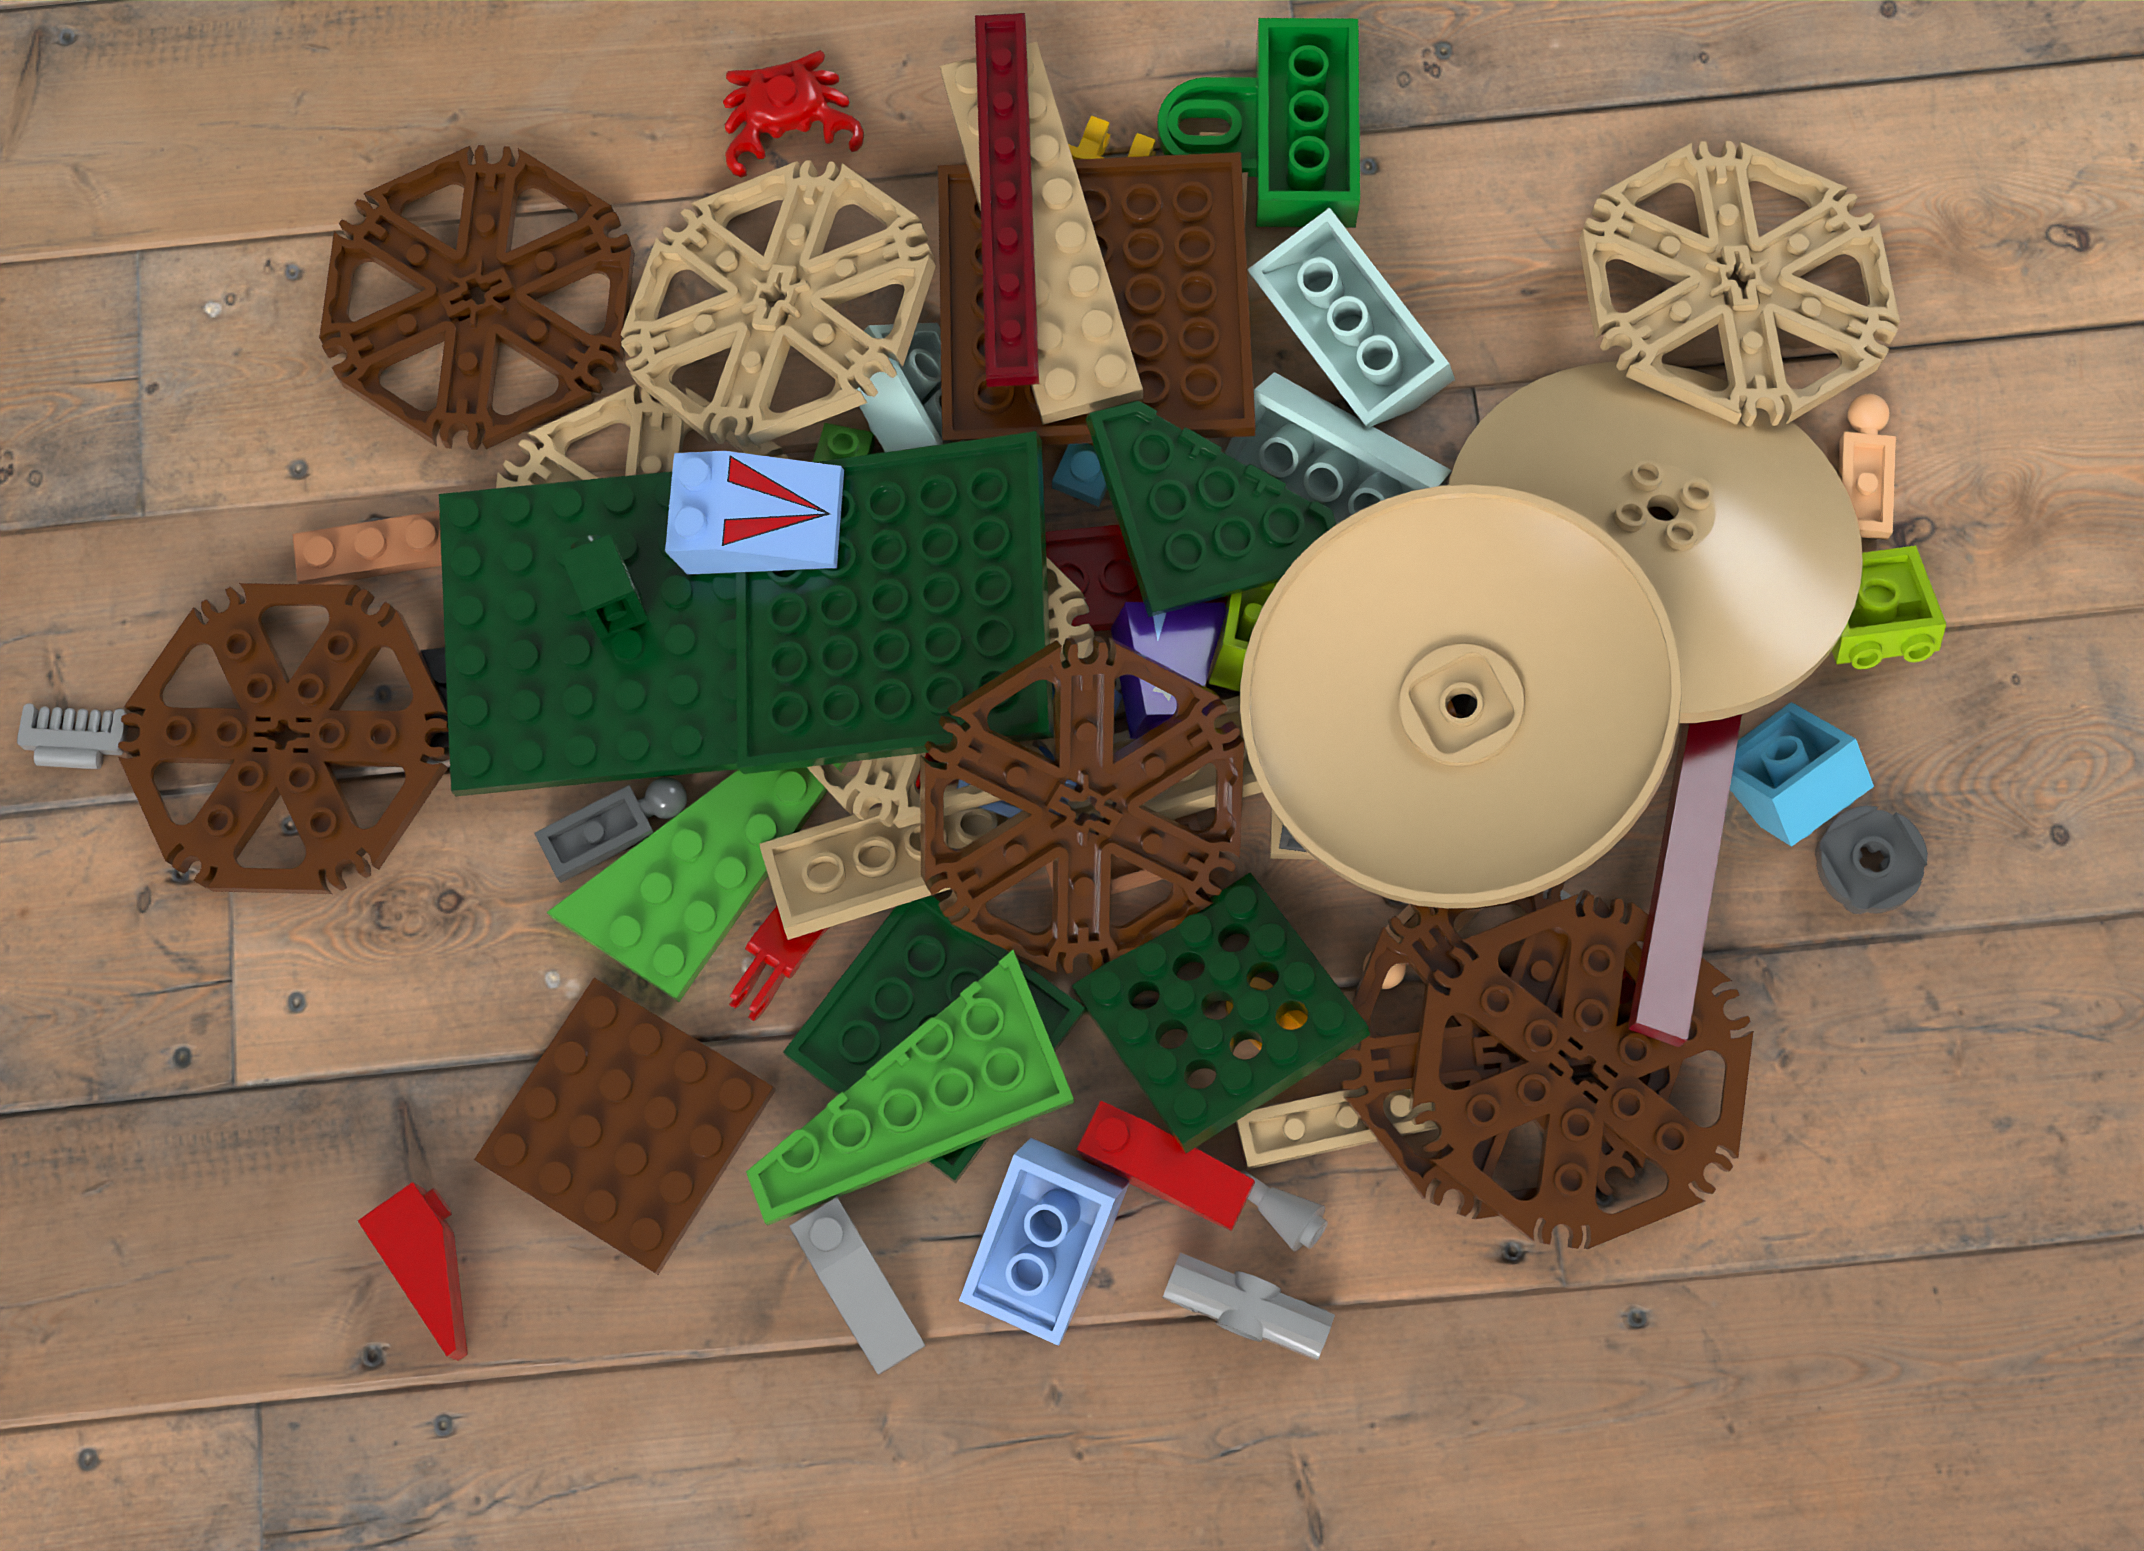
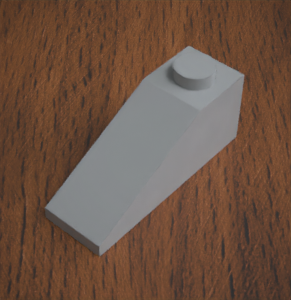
[789,1197,926,1375]

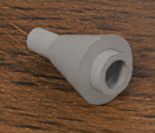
[1240,1170,1328,1252]

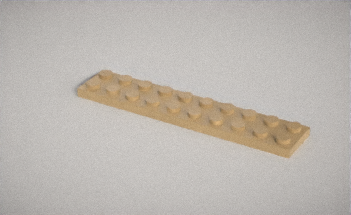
[759,695,1262,940]

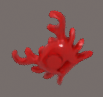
[723,50,864,178]

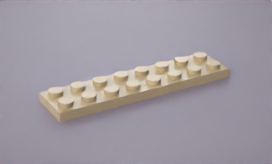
[940,42,1143,425]

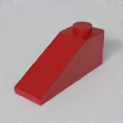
[1076,1101,1255,1231]
[357,1182,468,1361]

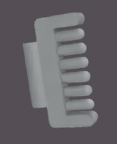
[17,703,129,769]

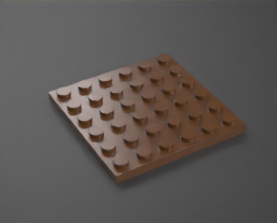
[938,152,1256,445]

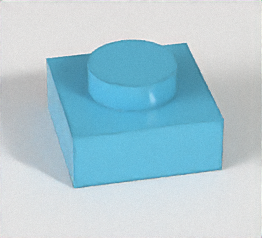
[1052,443,1107,507]

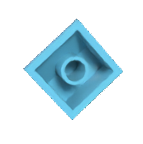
[1730,702,1874,847]

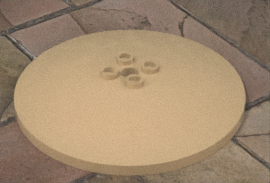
[1448,361,1863,724]
[1240,484,1682,908]

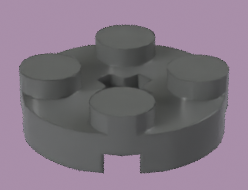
[1815,805,1928,914]

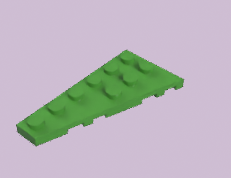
[546,762,848,1002]
[746,950,1074,1226]

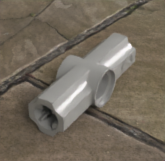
[1163,1253,1335,1361]

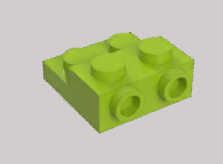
[1831,546,1946,669]

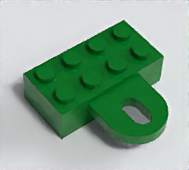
[1157,18,1360,228]

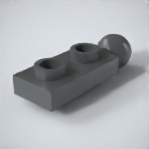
[534,777,687,883]

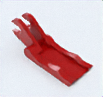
[729,906,830,1021]

